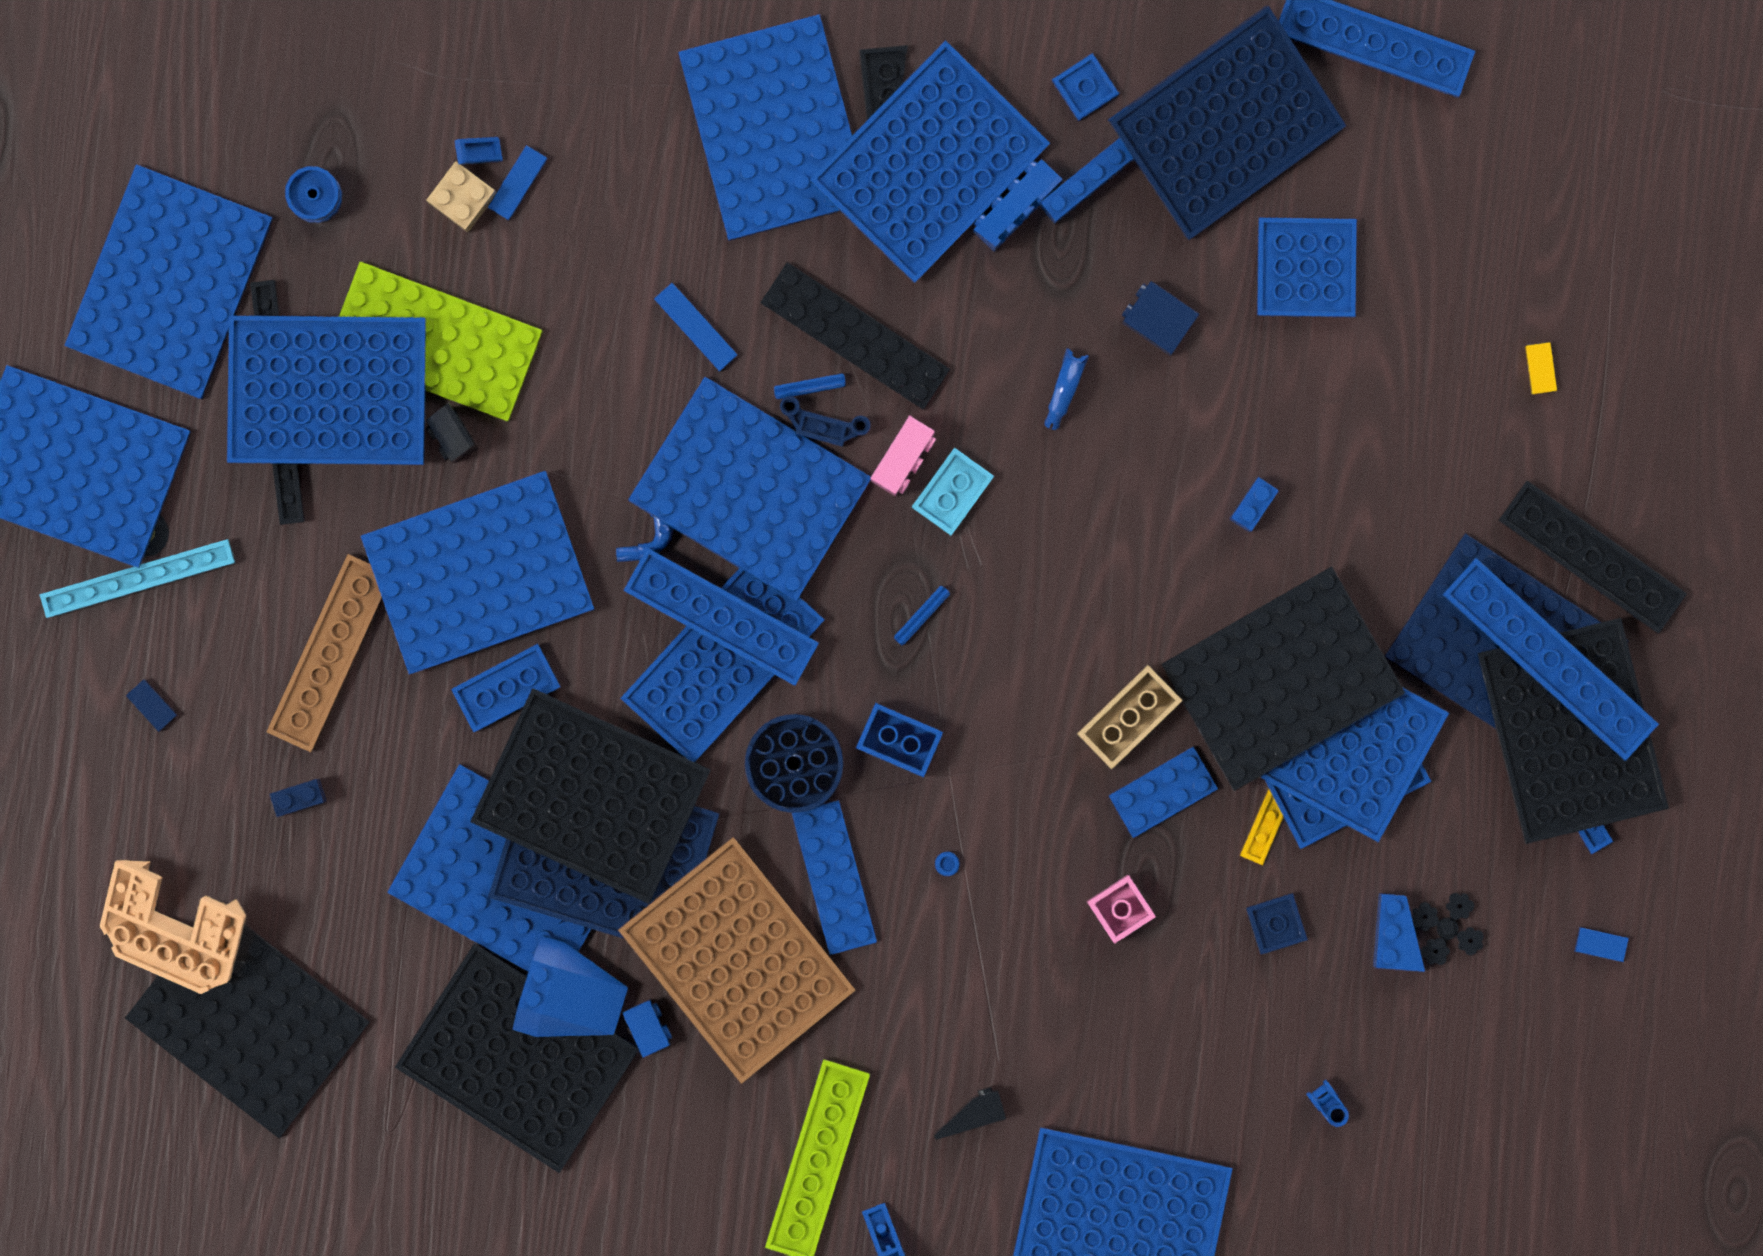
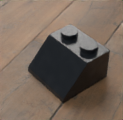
[426,403,478,463]

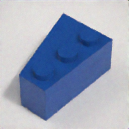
[1373,893,1425,972]

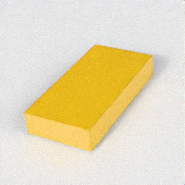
[1525,343,1557,395]

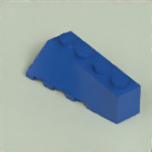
[973,159,1063,252]

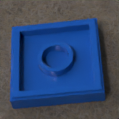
[1052,53,1119,121]

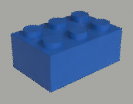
[856,703,943,777]

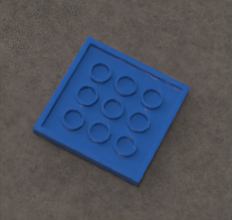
[1257,218,1357,318]

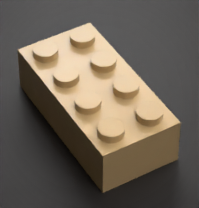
[1077,665,1182,769]

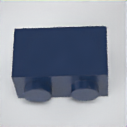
[269,779,327,817]

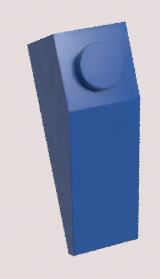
[862,1203,906,1256]

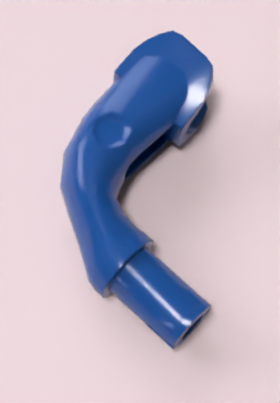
[1044,348,1089,430]
[616,515,674,562]

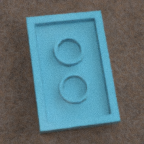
[911,448,994,536]

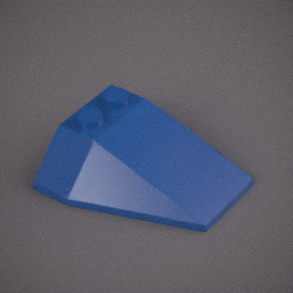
[513,936,628,1037]

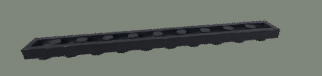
[250,280,305,525]

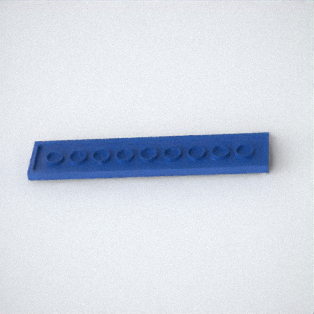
[1442,558,1659,761]

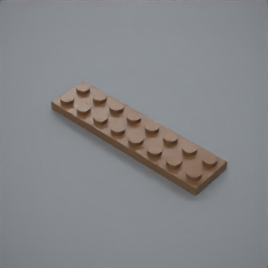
[267,554,382,752]

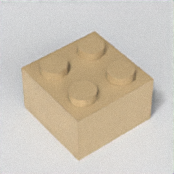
[427,161,496,232]

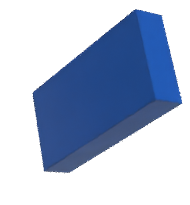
[454,137,503,165]
[1574,927,1629,962]

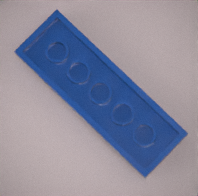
[792,800,877,955]

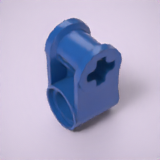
[1306,1079,1349,1127]

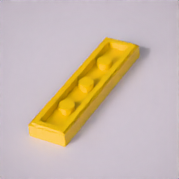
[1240,789,1283,865]

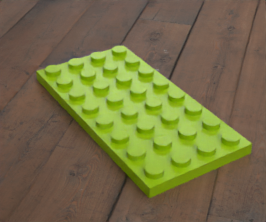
[339,262,543,422]

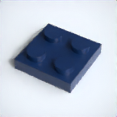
[1246,893,1307,955]

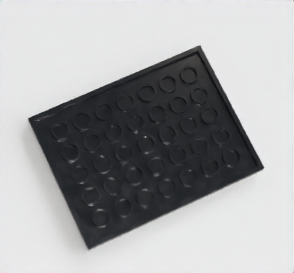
[1161,566,1406,792]
[1477,618,1669,844]
[470,688,711,904]
[125,923,370,1138]
[395,943,639,1173]

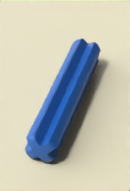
[774,373,846,399]
[894,586,950,645]

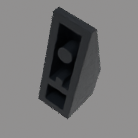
[934,1087,1006,1140]

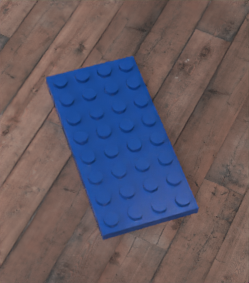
[620,568,824,762]

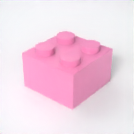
[1086,875,1156,944]

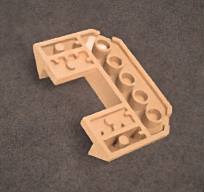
[100,860,246,994]

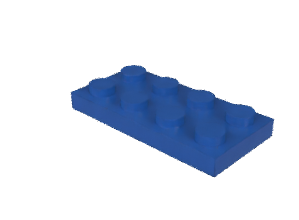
[451,644,561,733]
[1108,747,1218,838]

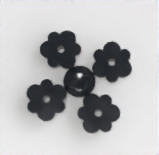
[1412,893,1484,965]

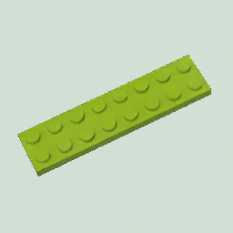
[765,1059,870,1256]

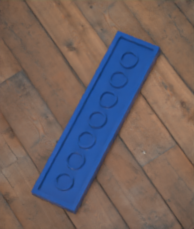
[1279,0,1475,98]
[623,548,819,686]

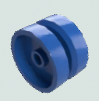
[285,166,342,223]

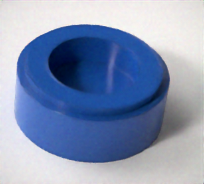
[935,852,959,876]

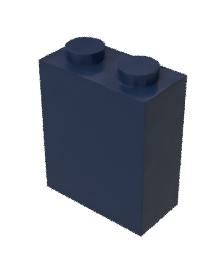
[1122,281,1199,356]

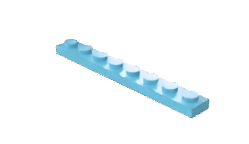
[40,539,235,618]

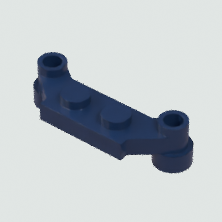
[780,396,871,447]

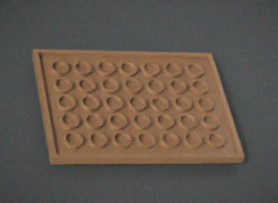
[618,837,855,1084]

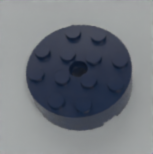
[745,714,843,813]

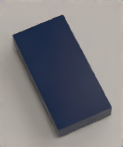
[126,679,178,732]

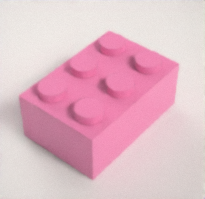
[871,416,936,497]

